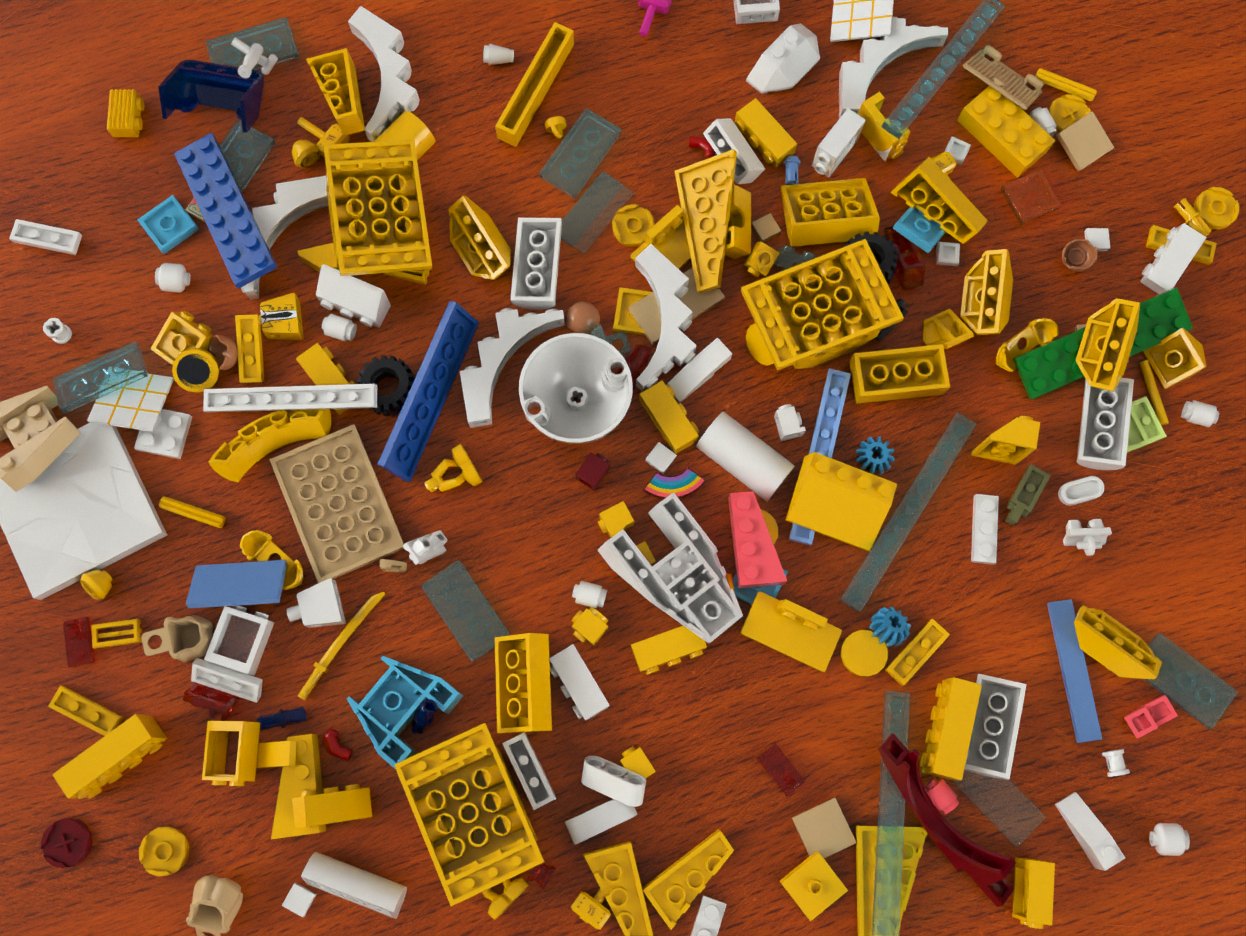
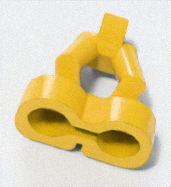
[425,444,483,492]
[482,877,529,920]

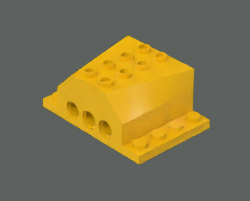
[323,140,432,276]
[741,239,904,371]
[394,723,545,907]

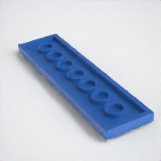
[174,132,277,289]
[378,301,479,483]

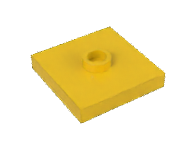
[780,851,848,922]

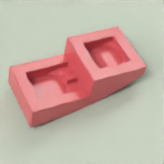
[1124,694,1178,739]

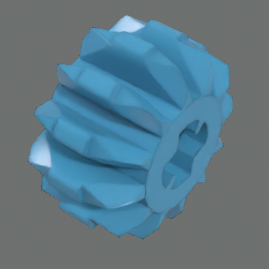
[856,436,895,475]
[869,606,911,647]

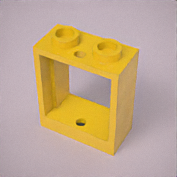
[202,721,260,786]
[1012,857,1055,929]

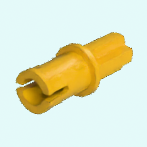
[1174,198,1211,237]

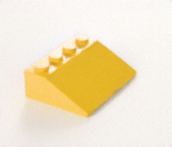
[781,178,880,247]
[786,452,897,551]

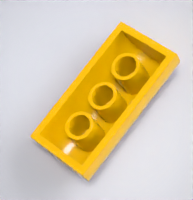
[374,110,436,160]

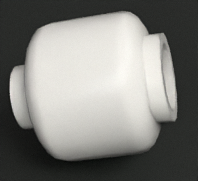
[155,263,190,293]
[1149,823,1190,856]

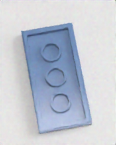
[186,560,288,608]

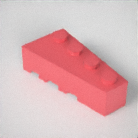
[728,491,787,589]

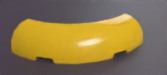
[208,409,331,483]

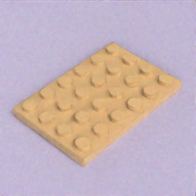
[269,424,404,583]

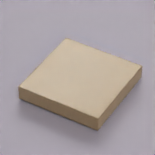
[1056,111,1114,171]
[791,797,857,858]

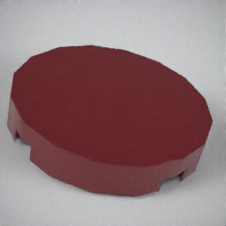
[41,818,92,868]

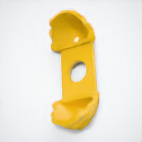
[996,318,1059,372]
[240,530,303,590]

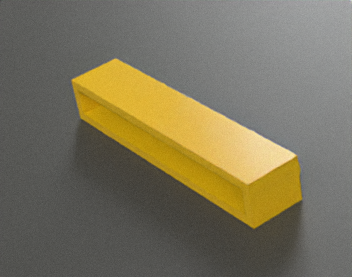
[495,22,574,147]

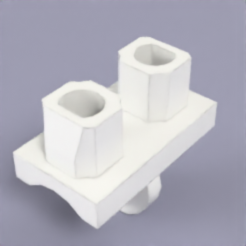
[1063,519,1112,556]
[403,530,447,565]

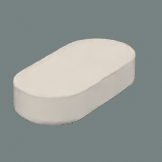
[1058,476,1104,506]

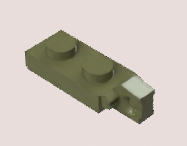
[1005,464,1051,526]

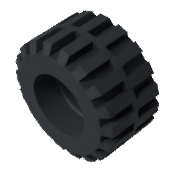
[844,232,898,284]
[357,355,415,417]

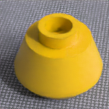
[291,140,320,168]
[80,570,112,600]

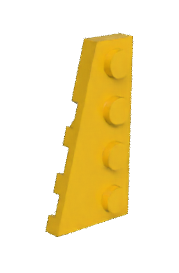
[642,829,734,930]
[583,841,653,936]

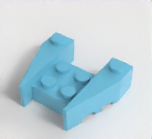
[347,656,464,769]

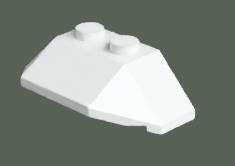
[746,23,820,94]

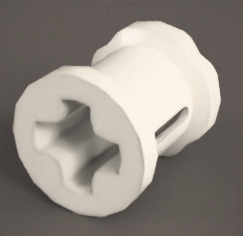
[43,318,72,344]
[1102,749,1130,777]

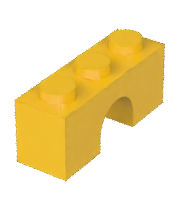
[725,184,751,259]
[597,501,656,566]

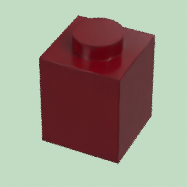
[575,452,610,491]

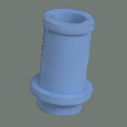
[783,156,801,185]

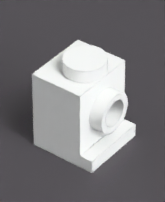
[774,404,806,441]

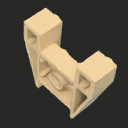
[0,386,80,492]

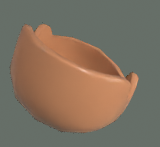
[1062,239,1098,272]
[565,301,600,334]
[209,334,238,370]

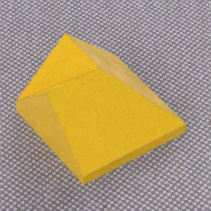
[1143,328,1207,389]

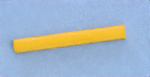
[1139,360,1169,426]

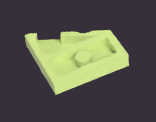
[1127,396,1167,453]

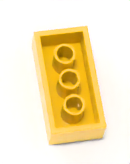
[957,85,1055,178]
[849,344,950,404]
[495,633,552,733]
[920,677,982,781]
[52,714,168,799]

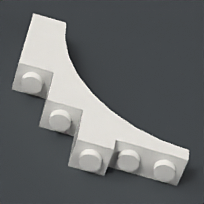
[348,6,420,142]
[839,17,948,119]
[241,176,328,300]
[635,244,697,392]
[460,308,565,428]

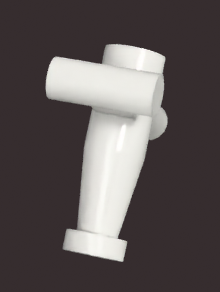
[231,37,278,78]

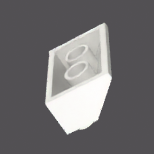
[316,264,391,328]

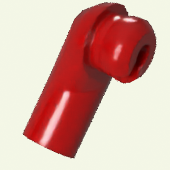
[689,136,716,158]
[323,729,353,761]

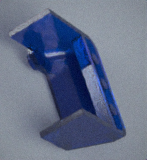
[158,60,264,133]

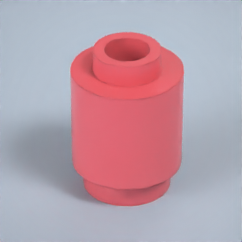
[924,777,960,814]

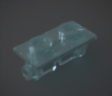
[774,245,816,269]

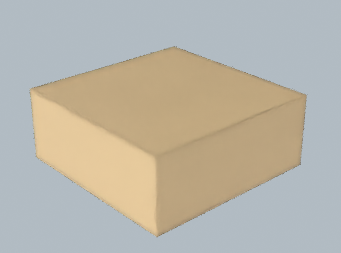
[751,213,781,243]

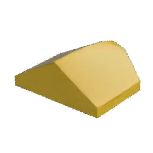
[923,308,974,349]

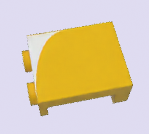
[858,91,911,162]

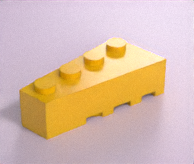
[306,48,365,136]
[890,157,988,244]
[271,734,326,839]

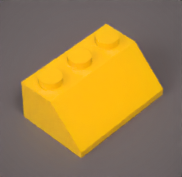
[971,416,1040,465]

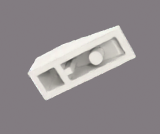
[1055,792,1125,871]

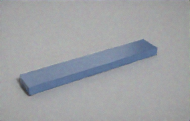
[1047,599,1102,743]

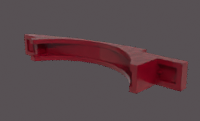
[878,733,1016,907]

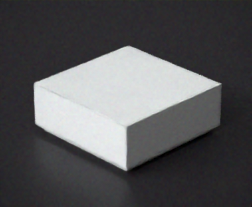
[944,136,971,166]
[1084,228,1110,251]
[936,241,960,267]
[645,442,677,474]
[282,883,317,917]

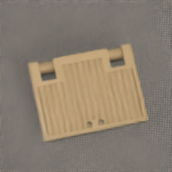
[962,45,1044,110]

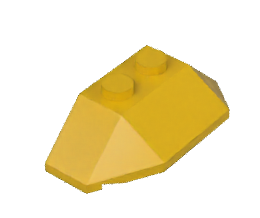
[448,195,511,280]
[960,249,1013,335]
[1075,298,1140,392]
[1074,605,1162,680]

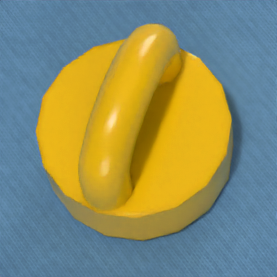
[544,116,567,139]

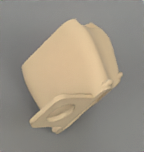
[141,615,213,663]
[186,875,243,936]

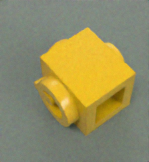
[743,242,780,277]
[571,607,608,646]

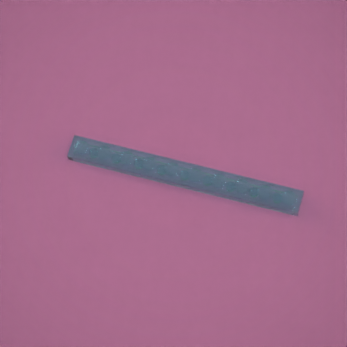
[881,0,1005,139]
[840,412,976,613]
[872,691,910,936]

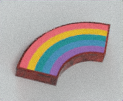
[643,468,706,499]

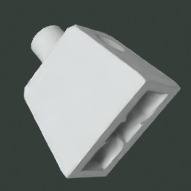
[287,578,346,628]

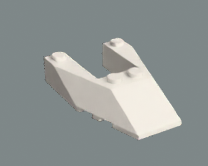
[598,492,743,644]

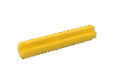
[1035,68,1097,101]
[159,496,226,528]

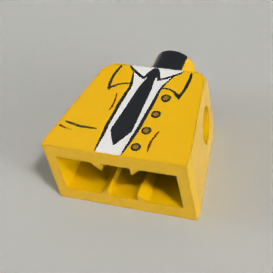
[260,293,304,340]

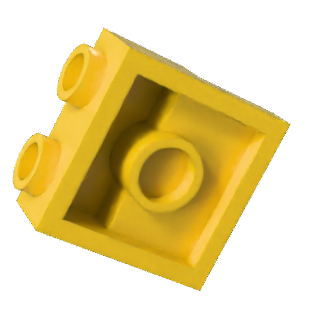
[151,311,214,365]

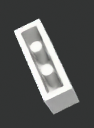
[703,118,765,184]
[1140,223,1207,294]
[549,644,610,721]
[502,733,557,810]

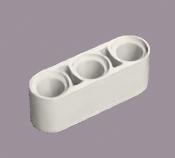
[581,756,646,807]
[565,799,638,845]

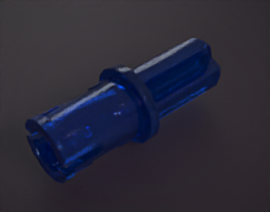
[412,699,437,734]
[257,706,307,730]

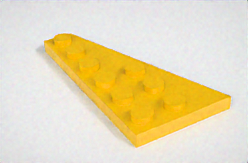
[675,149,737,294]
[856,825,928,936]

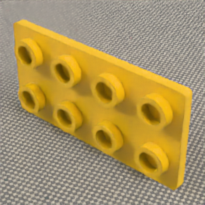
[630,205,691,269]
[740,591,842,672]

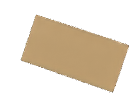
[628,267,725,345]

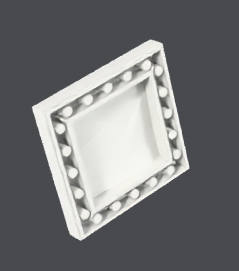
[0,422,167,600]

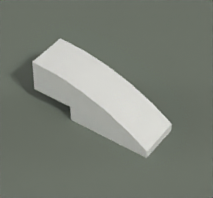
[666,338,732,403]

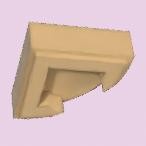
[380,559,407,572]

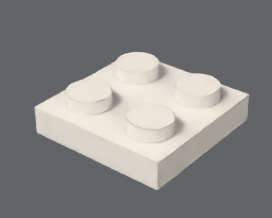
[134,409,192,459]

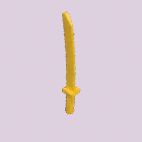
[297,592,385,700]

